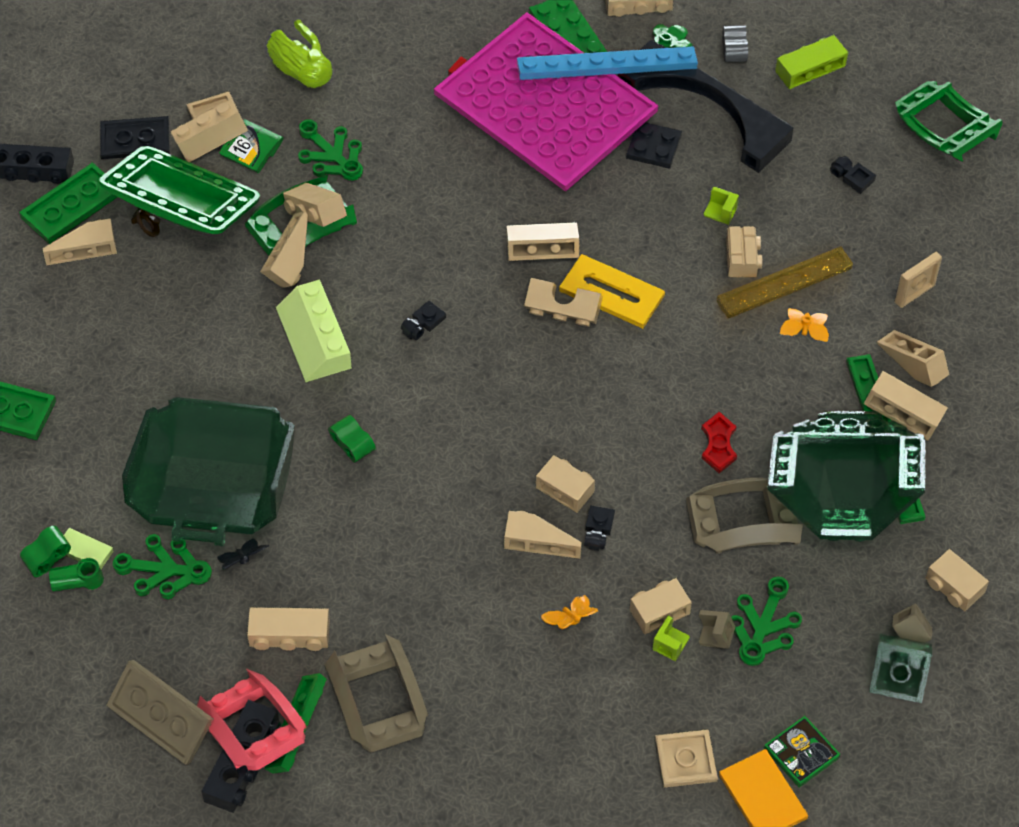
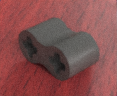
[722,25,748,62]

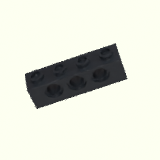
[0,144,74,184]
[201,700,281,813]

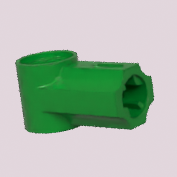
[49,558,104,592]

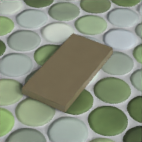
[106,660,214,765]

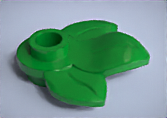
[653,24,693,48]

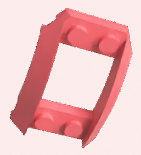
[197,669,307,771]

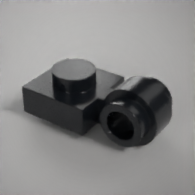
[830,156,876,194]
[401,301,446,340]
[584,505,615,551]

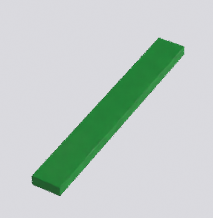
[846,354,926,524]

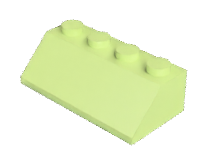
[276,280,352,382]

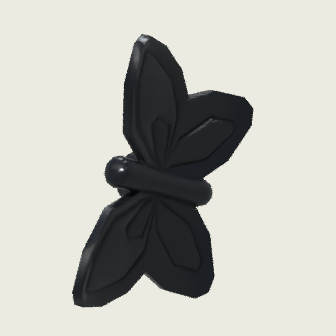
[217,538,269,570]

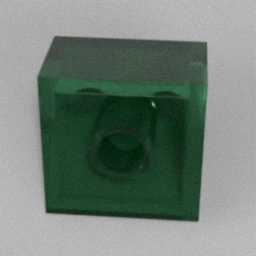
[869,634,932,703]

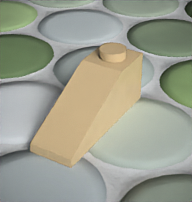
[260,211,308,288]
[43,219,117,265]
[877,330,949,387]
[504,511,582,559]

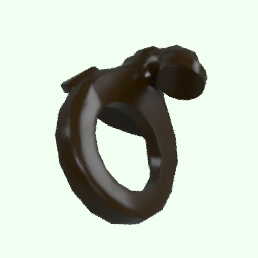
[131,208,160,237]

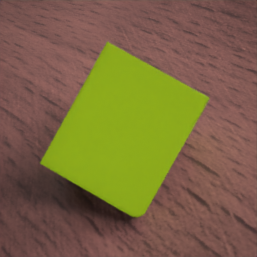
[704,187,739,225]
[652,615,690,662]

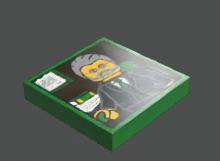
[764,716,841,788]

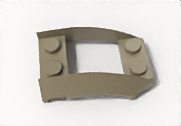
[686,478,803,554]
[325,634,428,753]

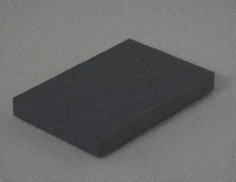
[100,116,170,160]

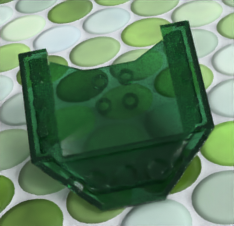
[768,411,925,542]

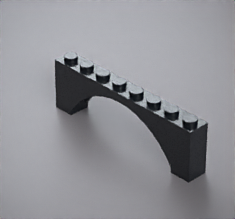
[617,39,794,173]

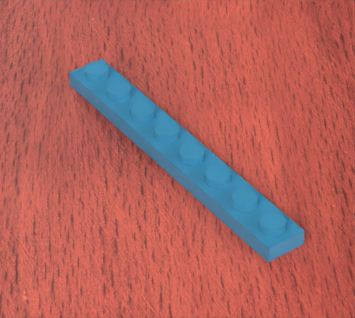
[517,46,698,80]

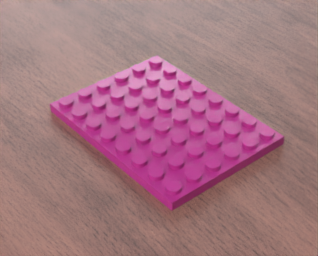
[434,12,658,192]

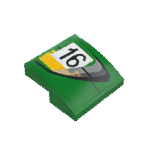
[219,119,284,173]

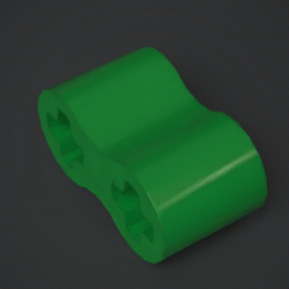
[328,415,376,463]
[20,526,71,577]

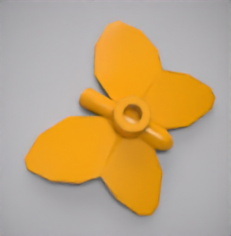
[780,308,829,342]
[541,595,598,629]

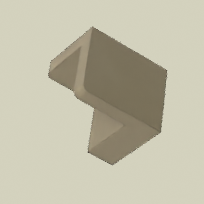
[892,604,932,650]
[699,610,736,649]

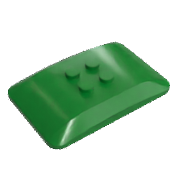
[100,146,260,234]

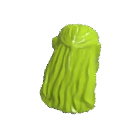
[267,20,332,88]

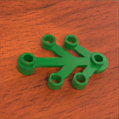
[298,119,363,181]
[113,534,212,599]
[731,577,802,666]

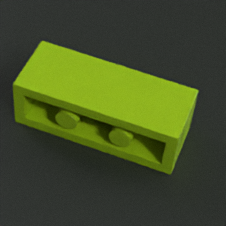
[775,35,848,90]

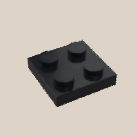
[626,122,682,169]

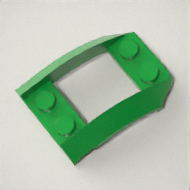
[895,81,1003,162]
[245,175,357,256]

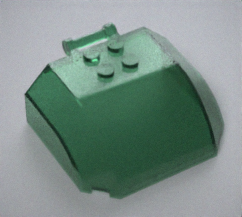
[122,397,295,546]

